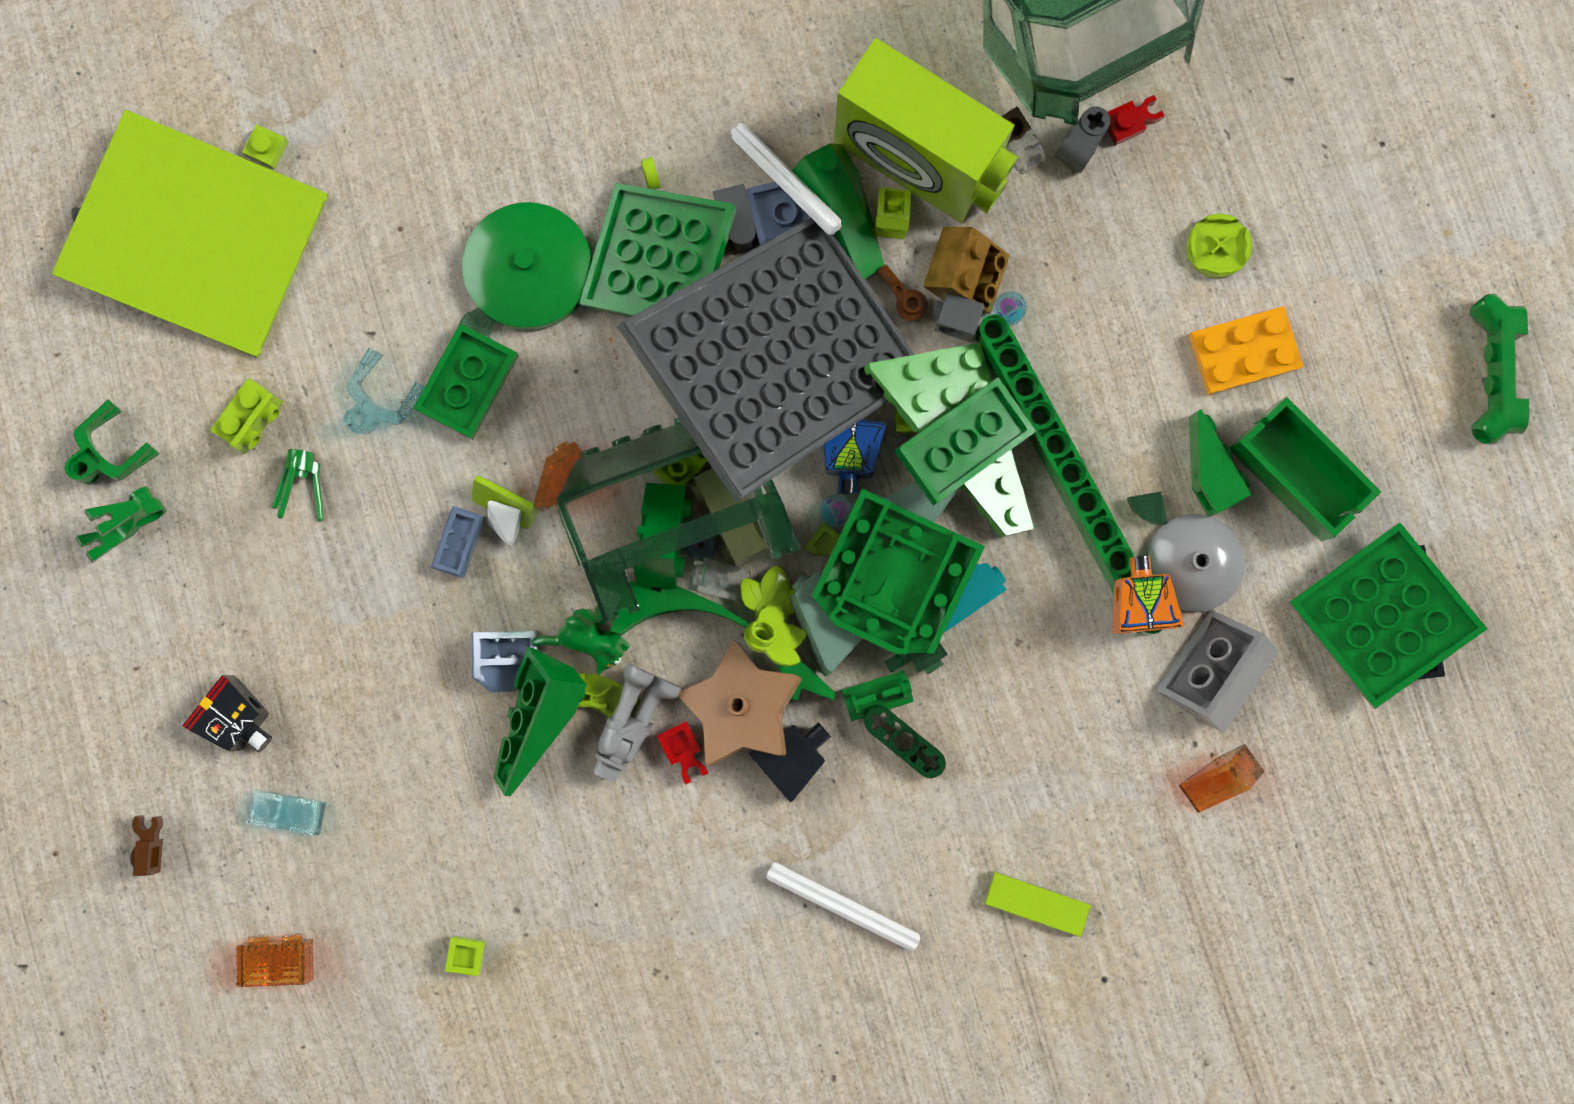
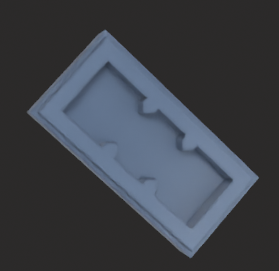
[431,506,485,579]

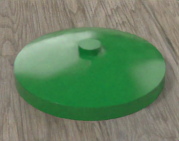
[462,202,592,331]

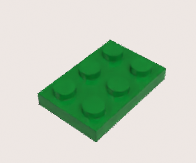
[413,323,519,440]

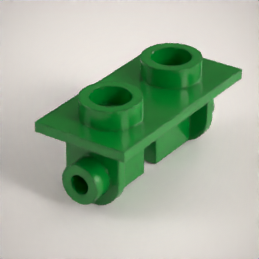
[842,670,914,722]

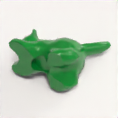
[532,608,630,674]

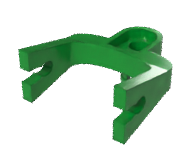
[65,399,159,484]
[75,486,166,563]

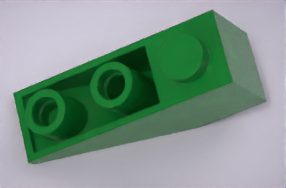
[1189,409,1252,517]

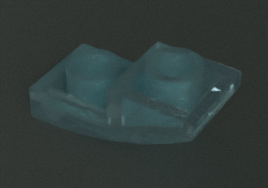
[247,790,326,836]

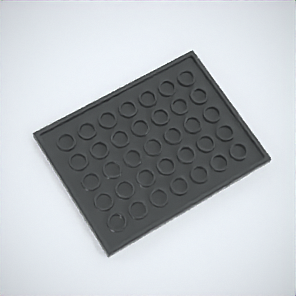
[617,218,915,503]

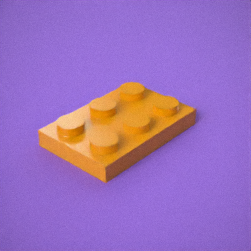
[1188,306,1304,396]

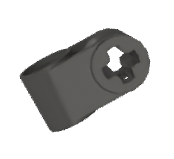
[1054,106,1110,173]

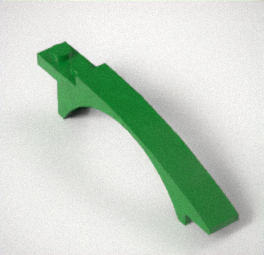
[593,567,836,701]

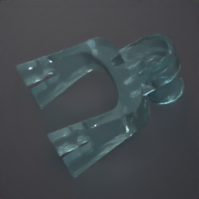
[344,348,425,435]

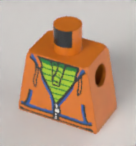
[1112,556,1184,634]

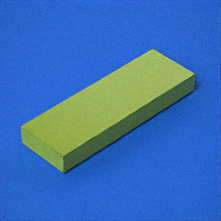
[984,871,1091,937]

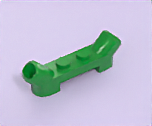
[1470,293,1530,445]

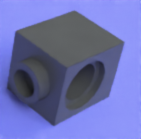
[931,292,985,342]

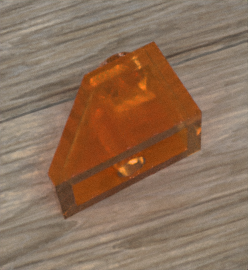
[534,441,599,512]
[1179,744,1264,813]

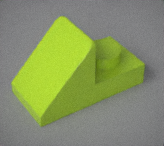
[875,187,911,239]

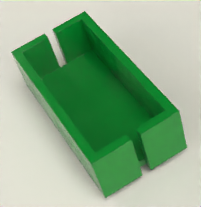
[1229,396,1381,542]

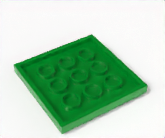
[579,183,737,317]
[1288,522,1488,709]

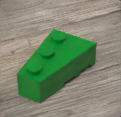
[632,483,692,589]

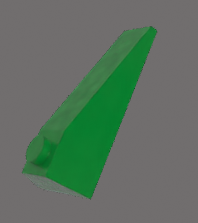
[792,143,885,279]
[493,647,587,796]

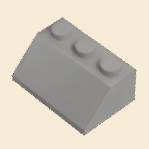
[1157,610,1279,733]

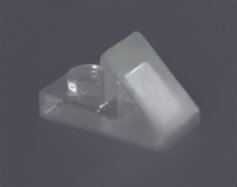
[688,557,751,603]

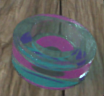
[993,291,1027,326]
[820,494,852,528]

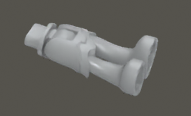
[592,663,682,782]

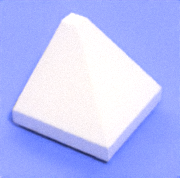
[487,500,521,546]

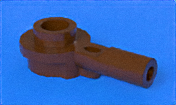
[877,264,928,322]

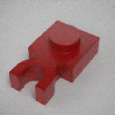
[1107,95,1165,146]
[657,721,709,785]

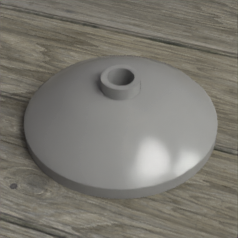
[1146,514,1245,612]

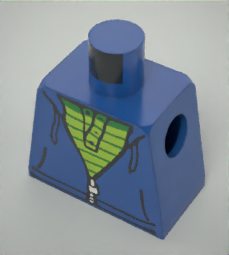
[823,420,886,495]

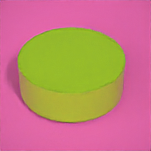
[640,156,661,190]

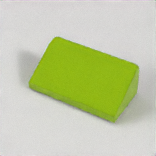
[472,475,540,529]

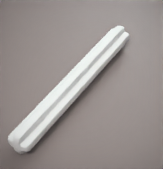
[731,123,842,235]
[766,863,920,951]

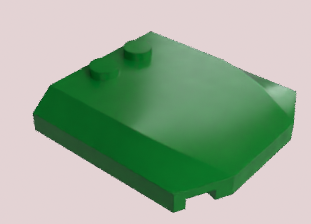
[812,489,985,654]

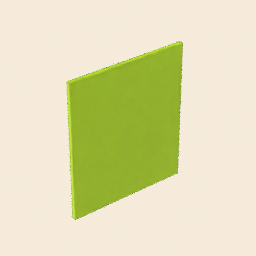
[51,109,328,358]

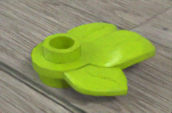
[740,565,795,622]
[744,606,807,666]

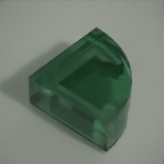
[459,308,496,337]
[1127,491,1167,525]

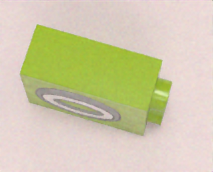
[834,37,1019,224]

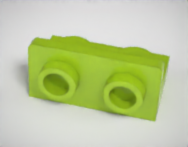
[210,378,284,454]

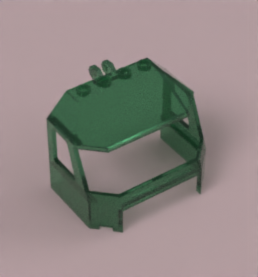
[556,418,800,624]

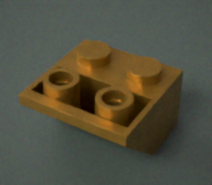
[923,226,1010,314]

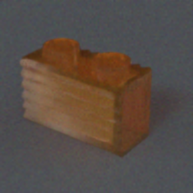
[236,933,314,987]

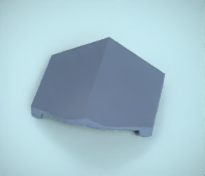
[471,631,537,693]

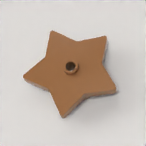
[678,640,801,766]

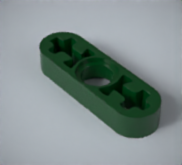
[863,705,946,778]

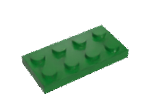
[894,377,1036,506]

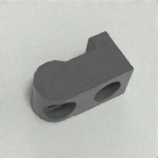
[713,184,756,252]

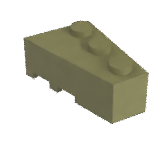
[691,468,773,569]

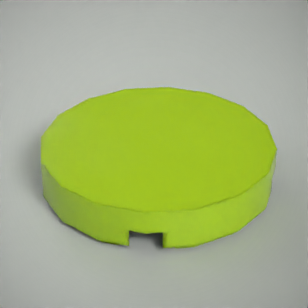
[1185,213,1253,279]

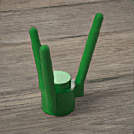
[272,449,324,522]

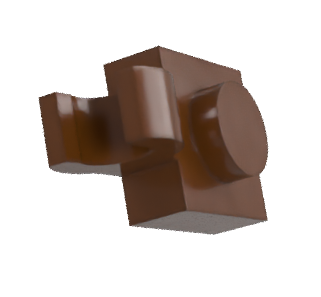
[130,815,163,876]

